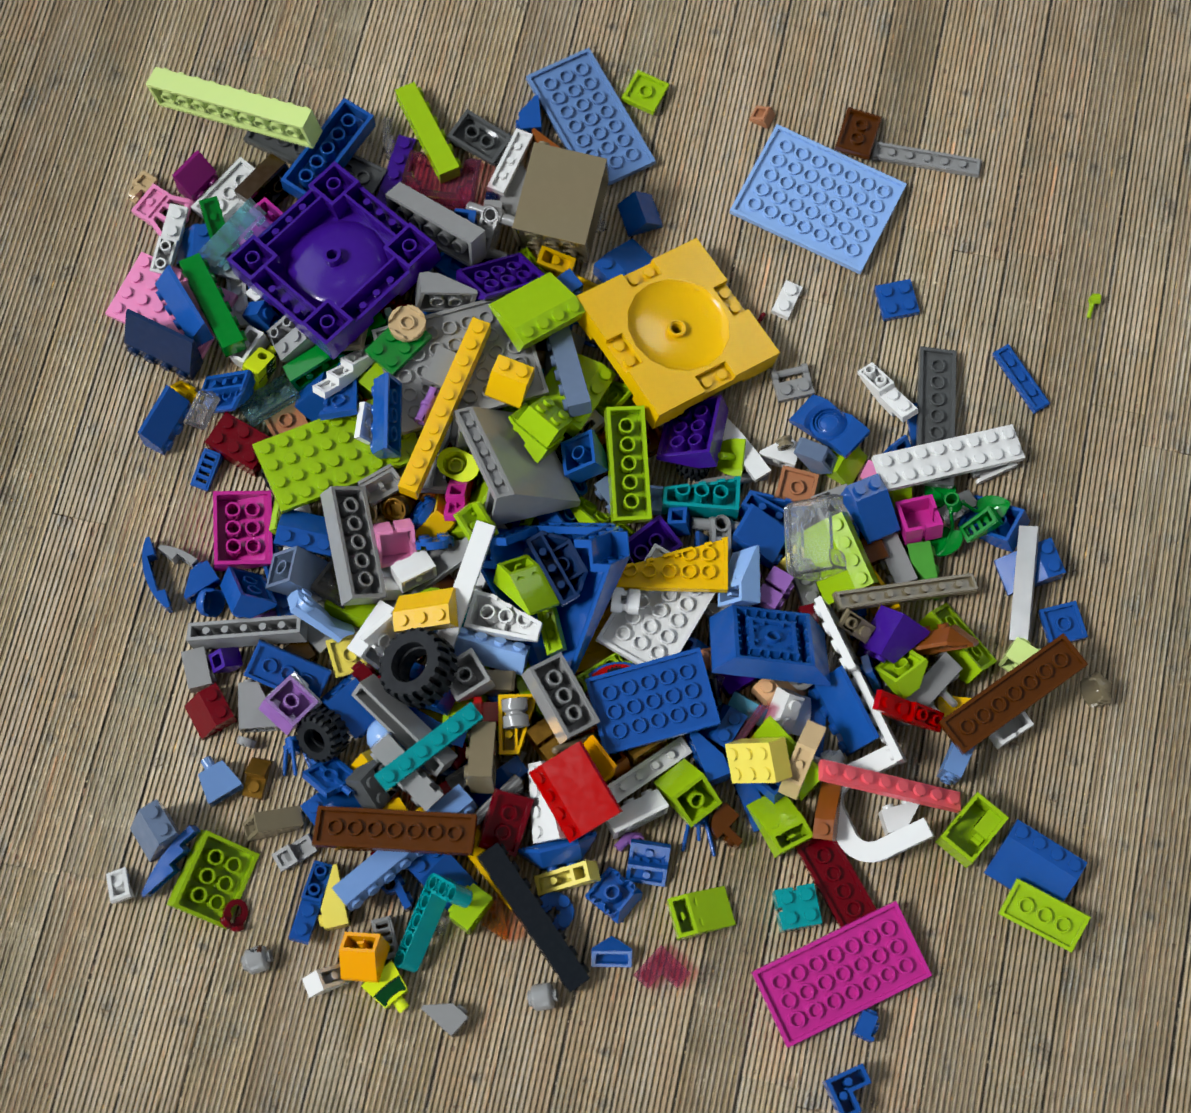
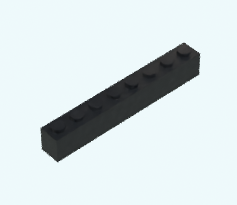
[476,843,590,993]

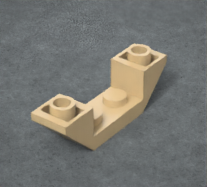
[778,719,827,800]

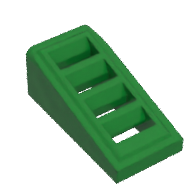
[959,506,1003,543]

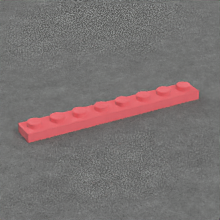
[818,759,961,813]

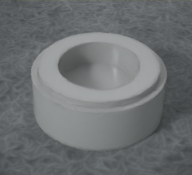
[236,736,257,749]

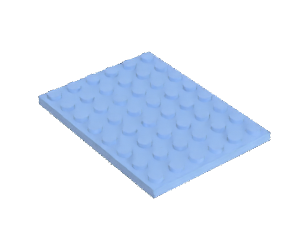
[729,124,907,274]

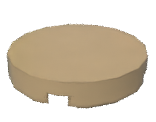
[388,305,426,342]

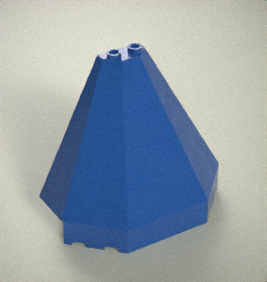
[481,522,631,675]

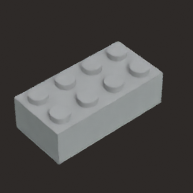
[521,652,600,744]

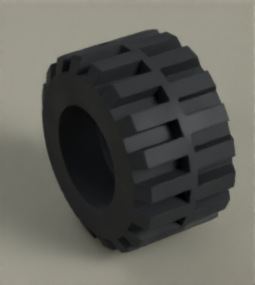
[296,707,350,763]

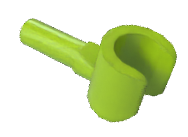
[1086,293,1101,319]

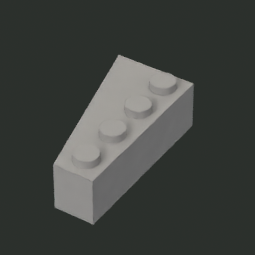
[370,732,444,811]

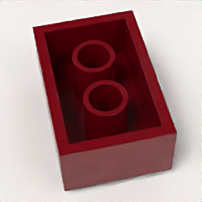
[205,412,270,477]

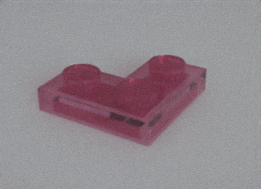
[633,945,691,989]

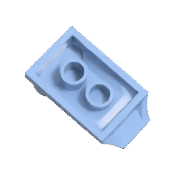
[287,588,355,643]

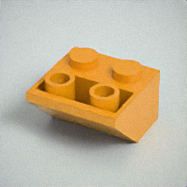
[339,932,390,983]

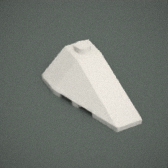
[464,590,543,642]

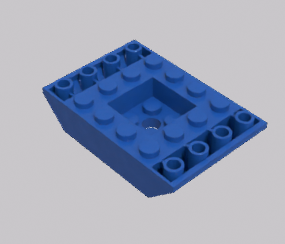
[709,605,831,686]

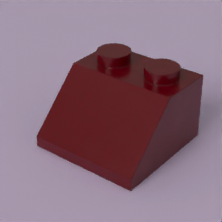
[184,683,237,740]

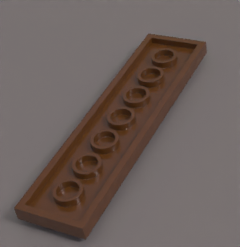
[938,633,1088,755]
[312,806,478,856]

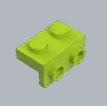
[453,501,499,541]

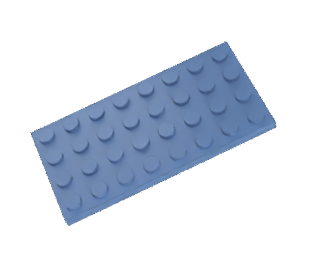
[526,48,656,186]

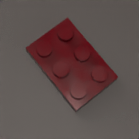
[477,788,534,857]

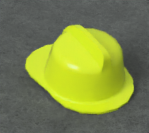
[437,447,479,483]

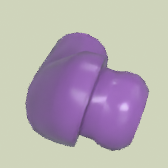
[614,832,644,852]

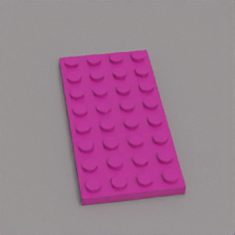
[751,901,932,1048]

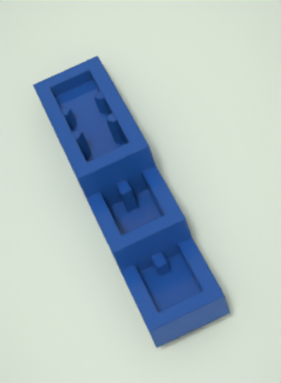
[141,825,201,897]

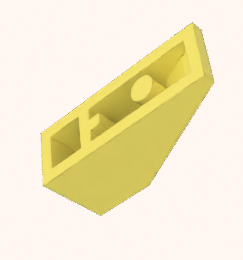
[534,860,601,896]
[318,864,350,931]

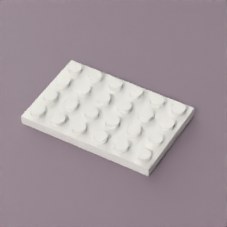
[596,543,716,665]

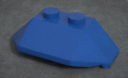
[200,370,256,413]
[518,831,597,872]

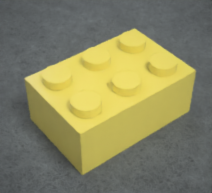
[725,737,792,783]

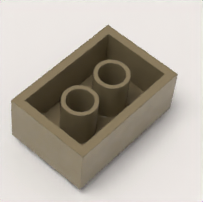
[464,721,499,794]

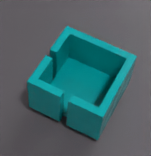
[772,883,822,933]

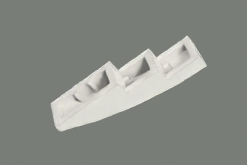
[312,344,374,399]
[722,418,771,482]

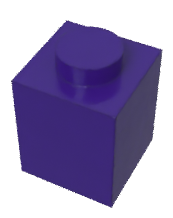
[208,647,243,673]

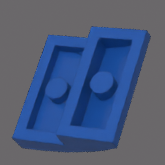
[626,838,671,887]

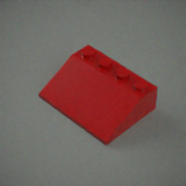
[529,741,622,843]

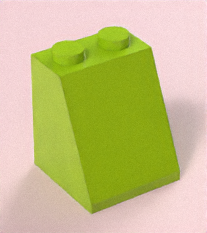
[653,759,722,827]

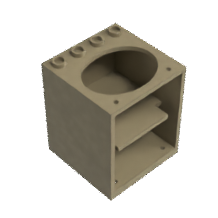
[512,141,609,263]

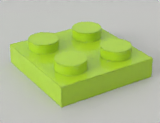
[621,69,669,115]

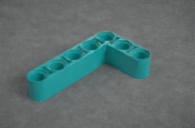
[394,873,472,972]

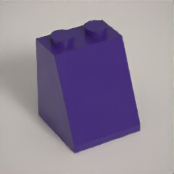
[858,605,930,664]

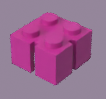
[895,494,943,545]

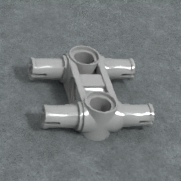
[466,201,515,261]
[691,515,740,563]

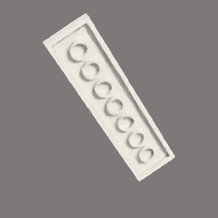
[871,424,1025,492]

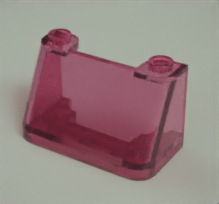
[402,150,482,212]

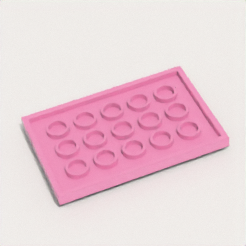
[105,252,239,359]

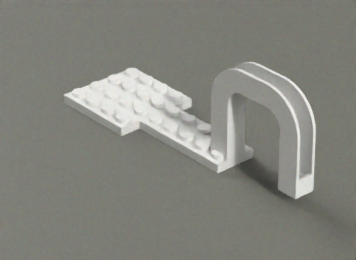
[813,596,935,863]

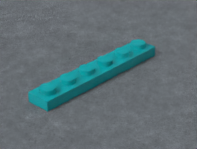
[374,702,483,792]

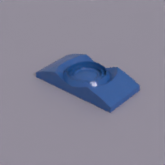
[789,394,870,459]

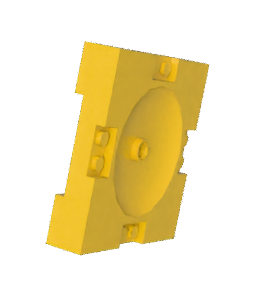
[576,238,780,429]

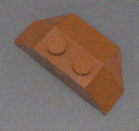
[912,622,979,656]

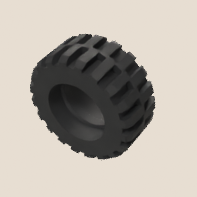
[379,627,458,708]

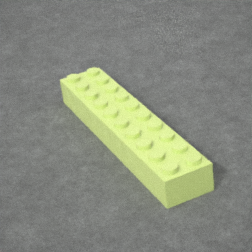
[146,67,322,149]

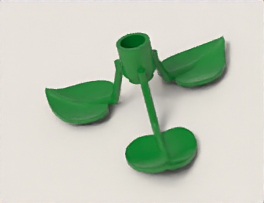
[925,485,1011,557]

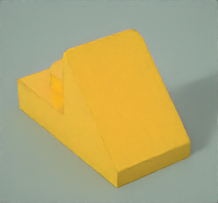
[536,245,576,274]

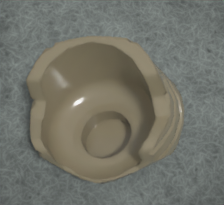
[1080,672,1112,708]

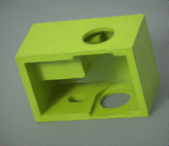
[935,792,1009,868]

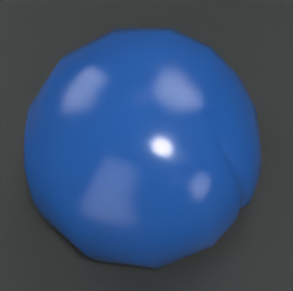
[196,588,225,618]

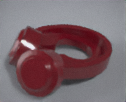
[220,899,248,932]

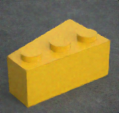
[498,694,537,756]

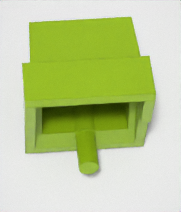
[508,396,573,463]

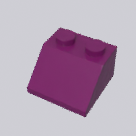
[172,150,219,202]

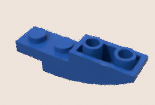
[288,860,333,945]

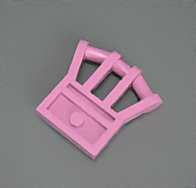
[131,183,195,236]

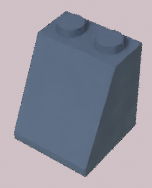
[265,546,333,602]
[130,799,181,863]

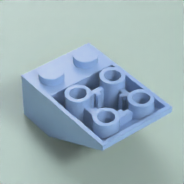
[717,545,761,608]

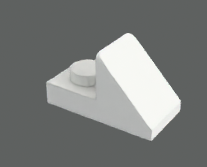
[106,867,135,904]

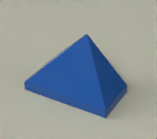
[591,936,632,967]

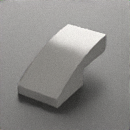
[158,545,198,568]
[272,834,319,872]

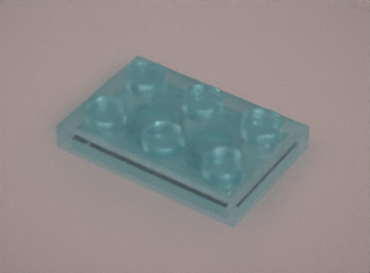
[238,375,301,427]

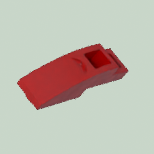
[872,690,945,732]

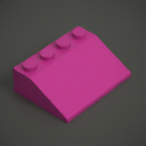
[213,491,273,572]

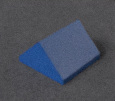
[617,191,663,237]
[294,372,327,422]

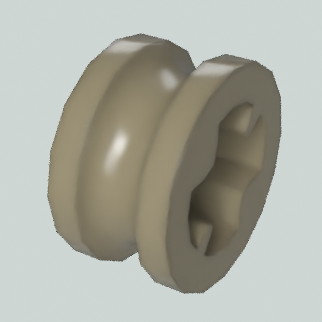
[775,435,794,451]

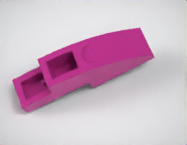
[444,479,474,521]

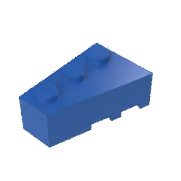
[738,490,809,537]

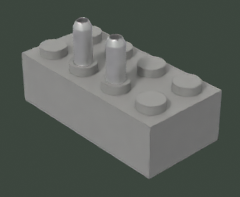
[889,652,962,726]

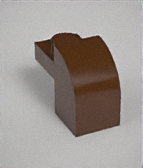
[710,802,743,850]

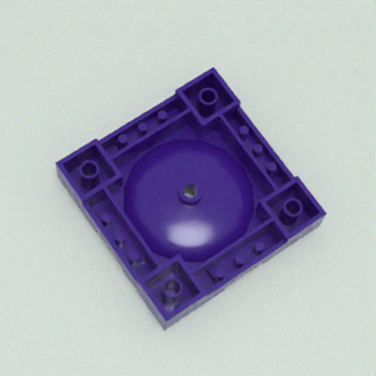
[227,161,441,360]

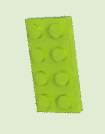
[998,878,1091,953]

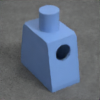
[198,756,244,807]

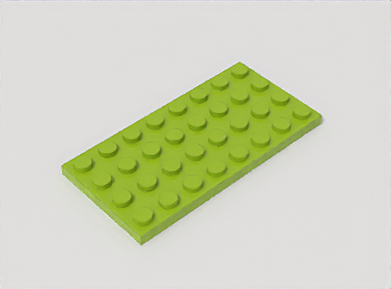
[252,399,418,514]

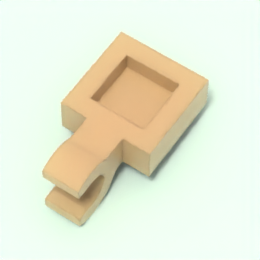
[128,170,158,204]

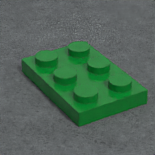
[364,327,432,376]

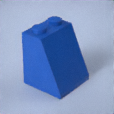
[731,503,792,569]
[320,675,376,739]

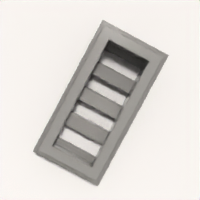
[371,916,399,960]

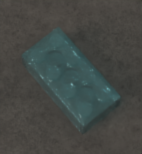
[198,198,267,268]

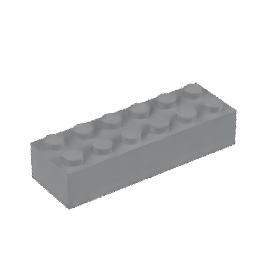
[386,182,487,267]
[320,486,387,606]

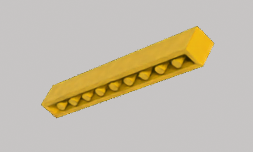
[398,317,491,499]

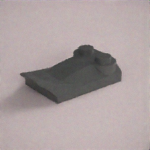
[447,109,512,166]

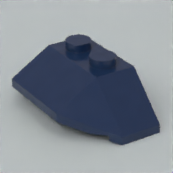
[525,531,589,606]

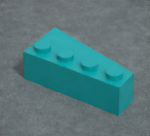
[661,476,741,520]

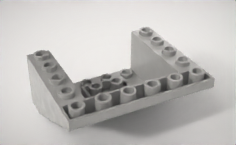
[449,406,581,526]

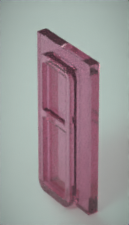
[734,702,769,741]

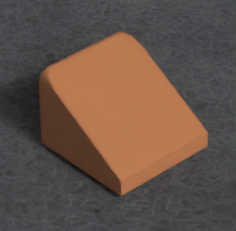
[749,105,775,129]

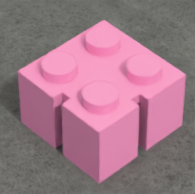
[373,518,417,568]

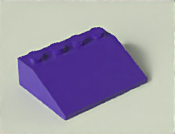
[456,252,545,300]
[656,395,729,468]

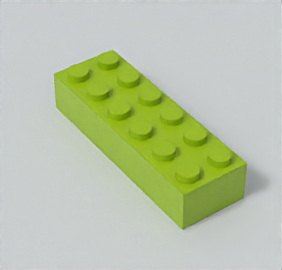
[604,405,652,524]

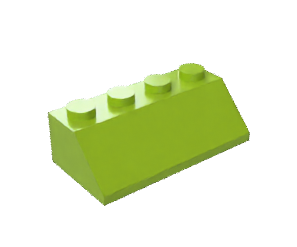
[919,602,997,685]

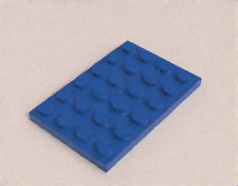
[585,647,721,755]

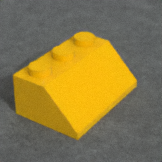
[393,587,458,633]

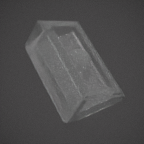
[184,390,220,430]

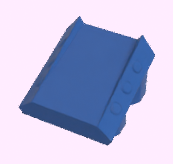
[585,866,643,924]

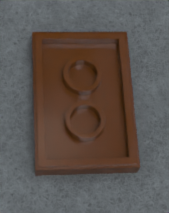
[834,107,882,160]

